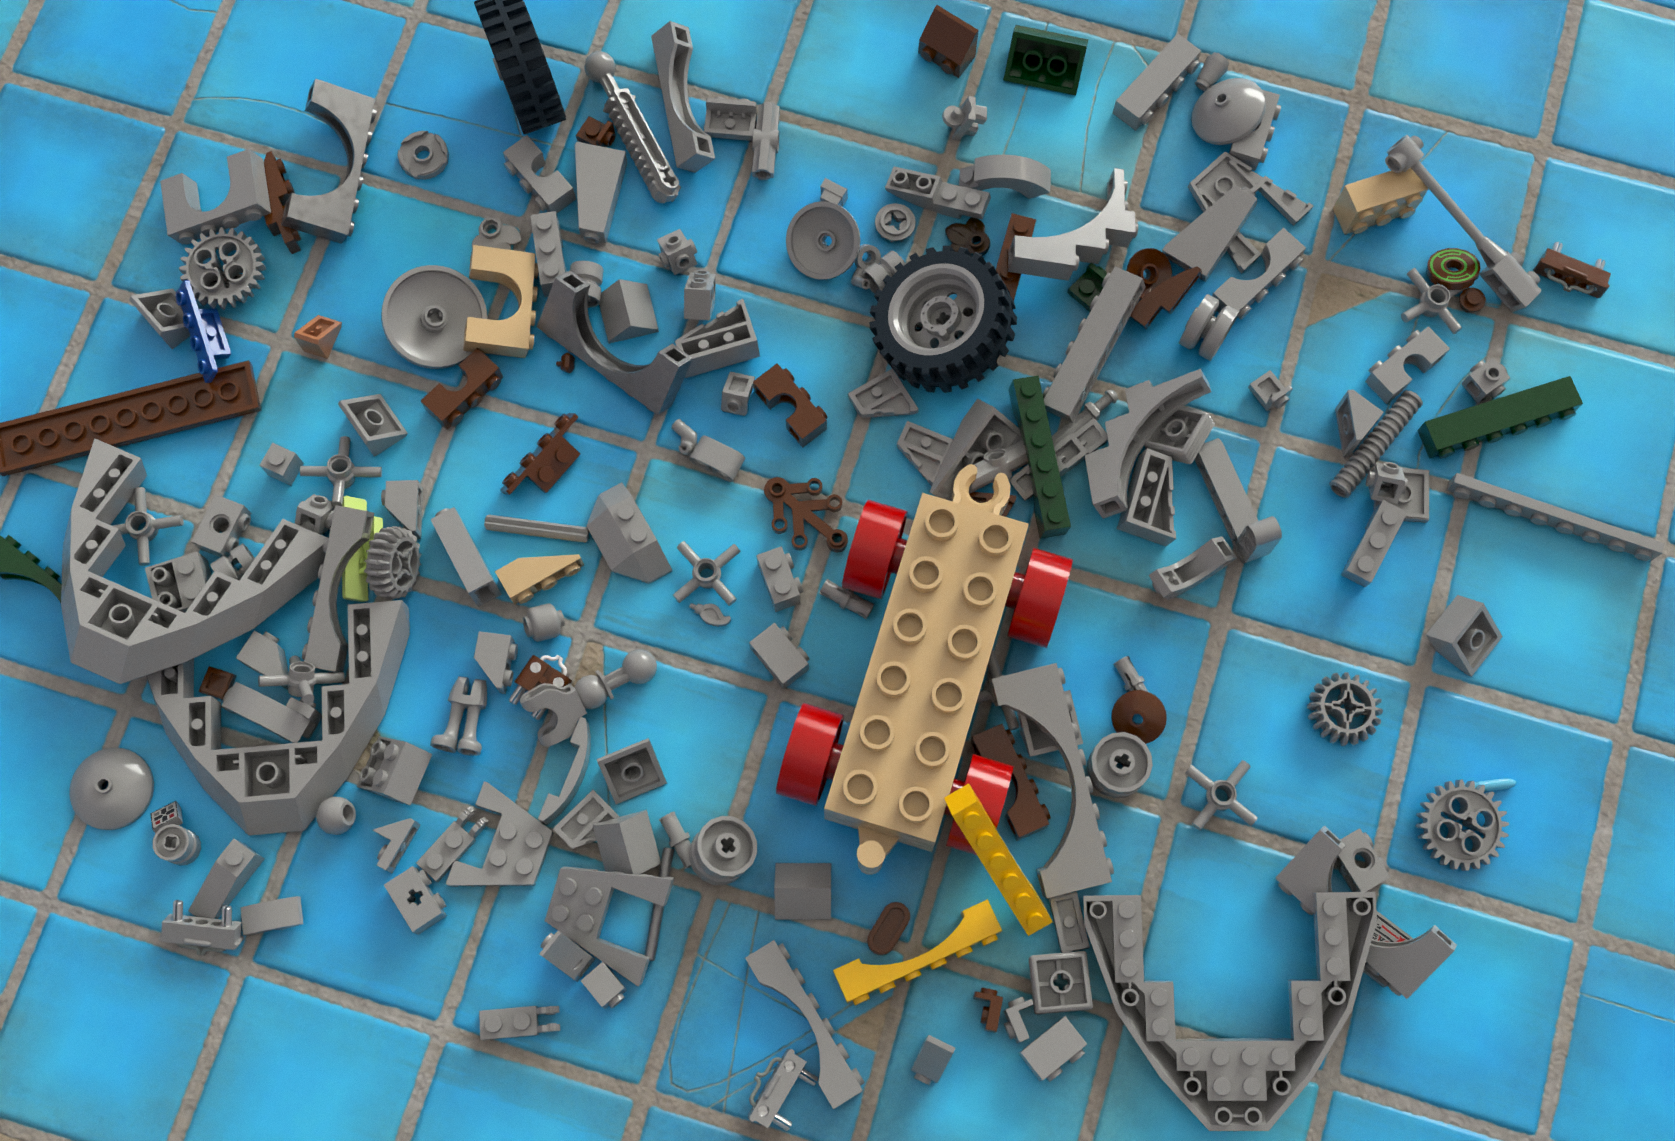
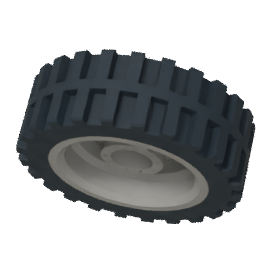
[474,0,566,134]
[869,246,1017,393]

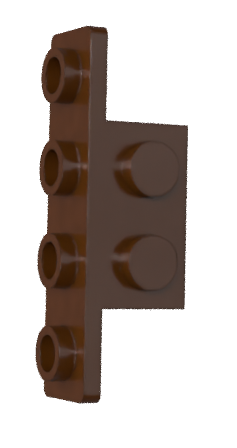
[500,413,580,495]

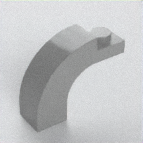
[959,155,1051,199]
[1149,536,1237,600]
[221,682,310,743]

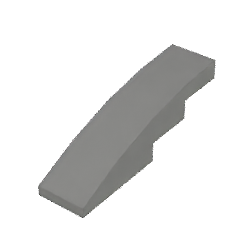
[1009,418,1108,501]

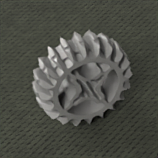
[364,526,422,599]
[1307,672,1383,746]

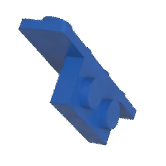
[176,280,231,383]

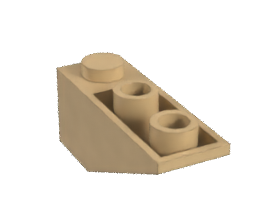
[495,554,584,605]

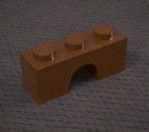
[421,348,503,430]
[753,363,828,448]

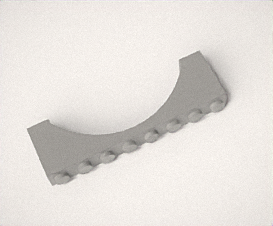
[989,663,1114,898]

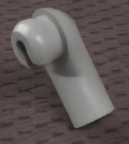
[671,419,697,456]

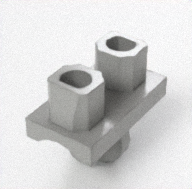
[942,96,987,141]

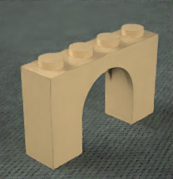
[463,245,539,358]

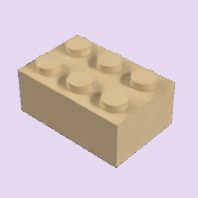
[1333,168,1429,235]

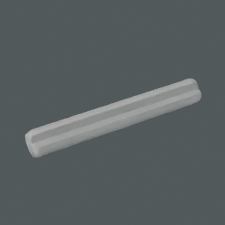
[484,515,589,543]

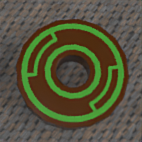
[1427,248,1480,290]

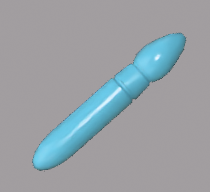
[1464,778,1516,792]

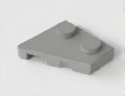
[848,369,919,418]
[897,421,953,486]
[553,790,620,849]

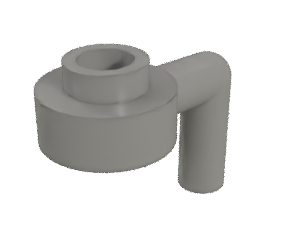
[851,244,881,289]

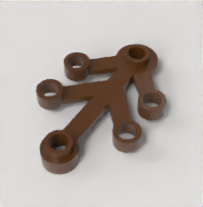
[764,477,848,553]

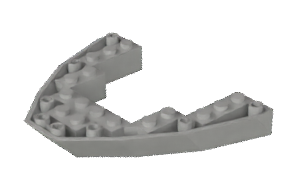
[61,438,327,684]
[146,600,410,836]
[1083,892,1377,1131]

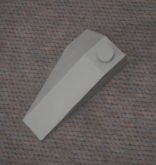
[929,399,1023,501]

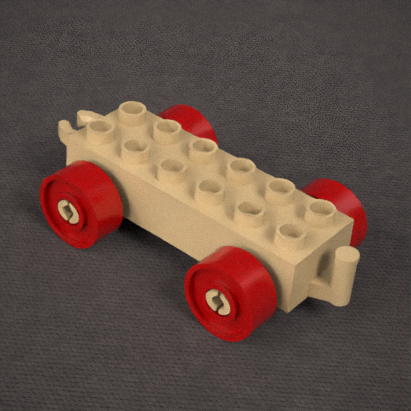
[776,464,1073,875]

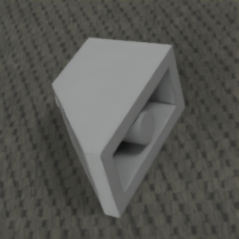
[381,480,423,539]
[236,630,289,690]

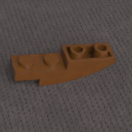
[264,151,302,254]

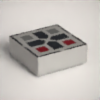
[150,801,183,833]

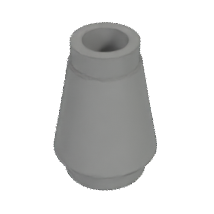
[1195,52,1229,91]

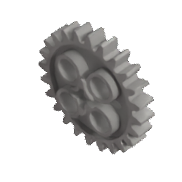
[179,227,266,310]
[1416,780,1509,871]

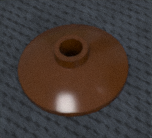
[1126,248,1172,299]
[1111,690,1167,744]

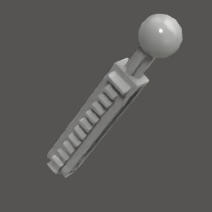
[584,51,681,203]

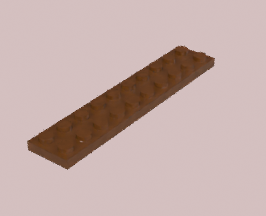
[0,360,262,476]

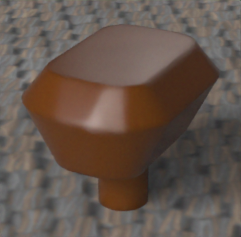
[556,352,575,373]

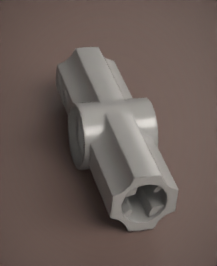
[752,102,780,180]
[969,440,1028,493]

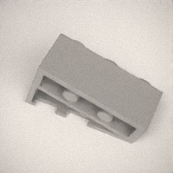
[675,298,760,378]
[1117,448,1176,546]

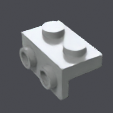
[704,97,757,141]

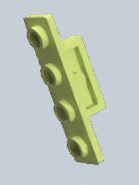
[342,496,383,602]

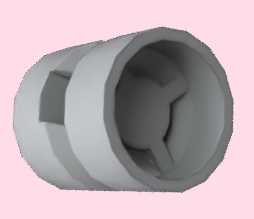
[862,251,906,294]
[570,261,604,308]
[210,543,255,581]
[153,824,201,866]

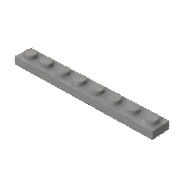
[1446,473,1665,561]

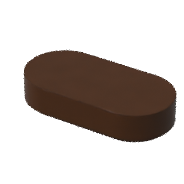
[867,902,910,955]

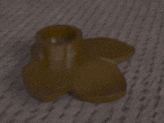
[945,217,990,256]

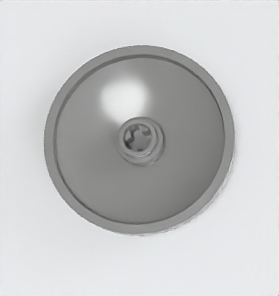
[381,265,487,369]

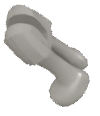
[430,676,487,756]

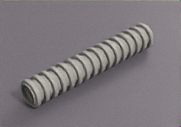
[1330,390,1423,498]

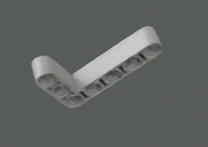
[1194,438,1282,563]

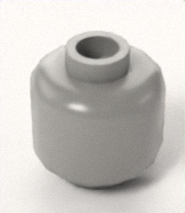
[523,603,565,642]

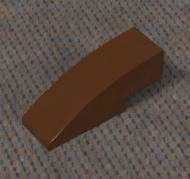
[1130,266,1202,329]

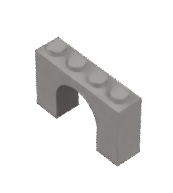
[160,149,271,245]

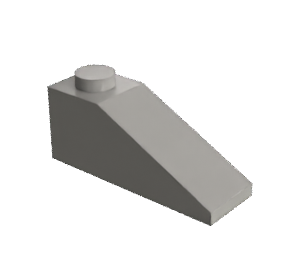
[188,838,264,919]
[911,1035,955,1086]

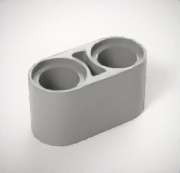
[689,435,745,482]

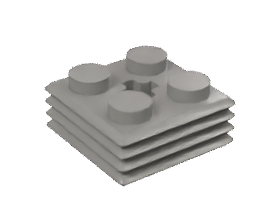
[1144,407,1215,464]
[1029,951,1093,1014]

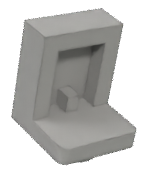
[1248,370,1293,411]
[286,697,322,739]
[1004,997,1034,1043]

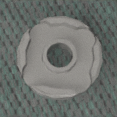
[397,131,449,180]

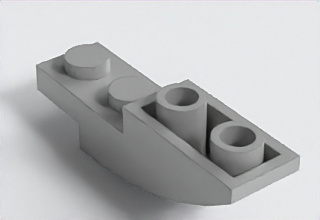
[885,167,991,219]

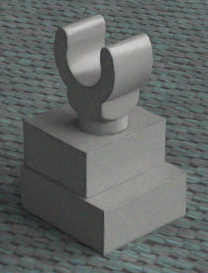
[820,178,848,206]

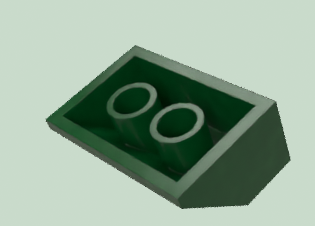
[1003,25,1089,95]

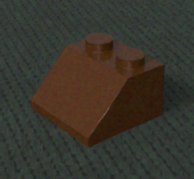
[918,5,979,78]

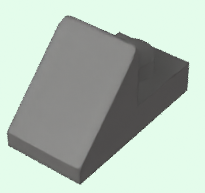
[373,818,420,873]

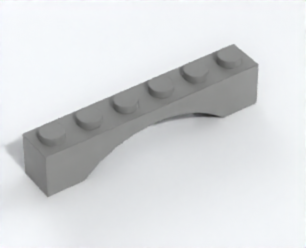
[651,21,715,173]
[302,505,374,672]
[745,940,865,1110]

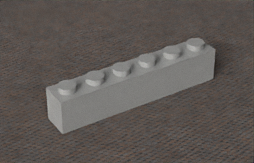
[1043,267,1145,423]

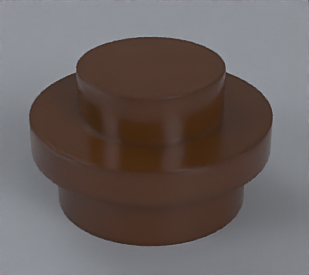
[1459,287,1486,313]

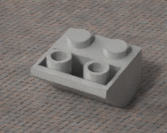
[145,551,211,613]
[357,736,432,805]

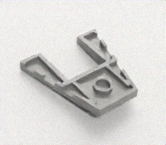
[1188,152,1314,274]
[545,866,674,986]

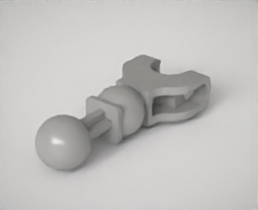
[520,649,657,747]

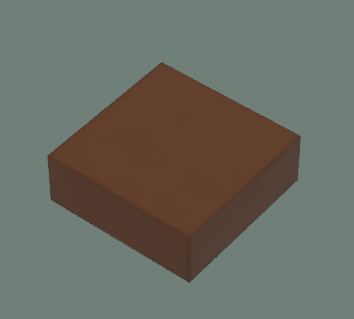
[199,666,237,700]

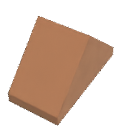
[294,315,342,359]

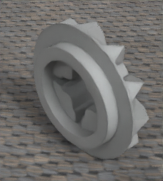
[875,203,916,243]

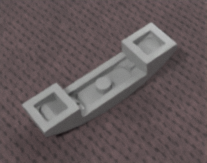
[538,716,591,825]

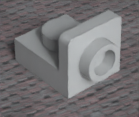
[721,372,755,416]

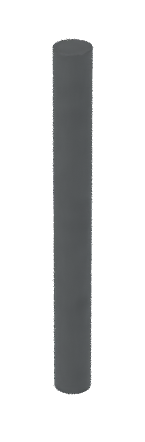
[644,848,674,961]

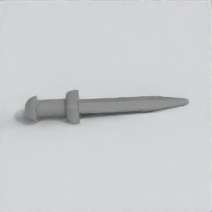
[1052,390,1118,446]

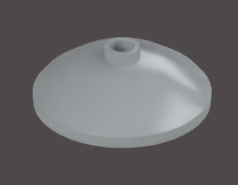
[1191,78,1266,145]
[786,201,860,279]
[69,748,154,830]

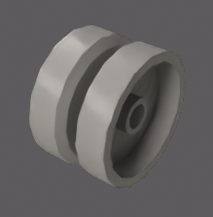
[1179,294,1240,361]
[1087,732,1153,799]
[689,816,757,885]

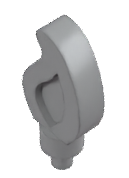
[689,603,731,627]

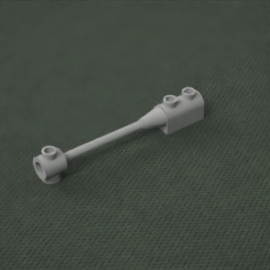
[1385,135,1541,312]

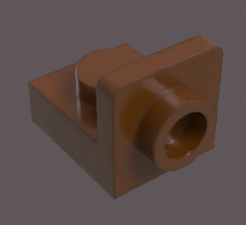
[576,116,616,147]
[973,988,1003,1033]

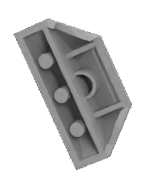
[586,482,672,584]

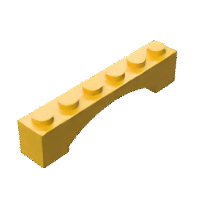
[944,784,1053,936]
[833,899,1002,1006]

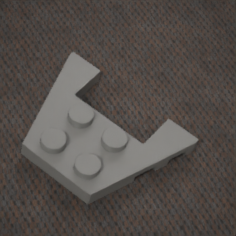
[446,781,554,887]

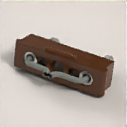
[1533,242,1611,298]

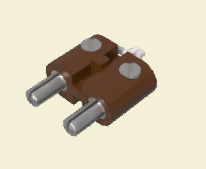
[509,655,572,720]

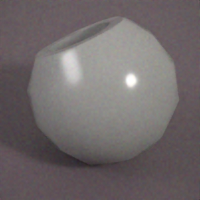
[316,796,356,835]

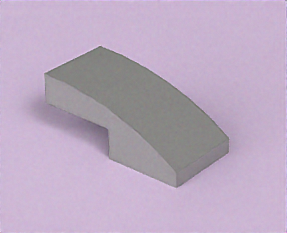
[240,896,303,936]

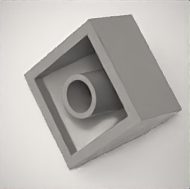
[1426,595,1503,677]

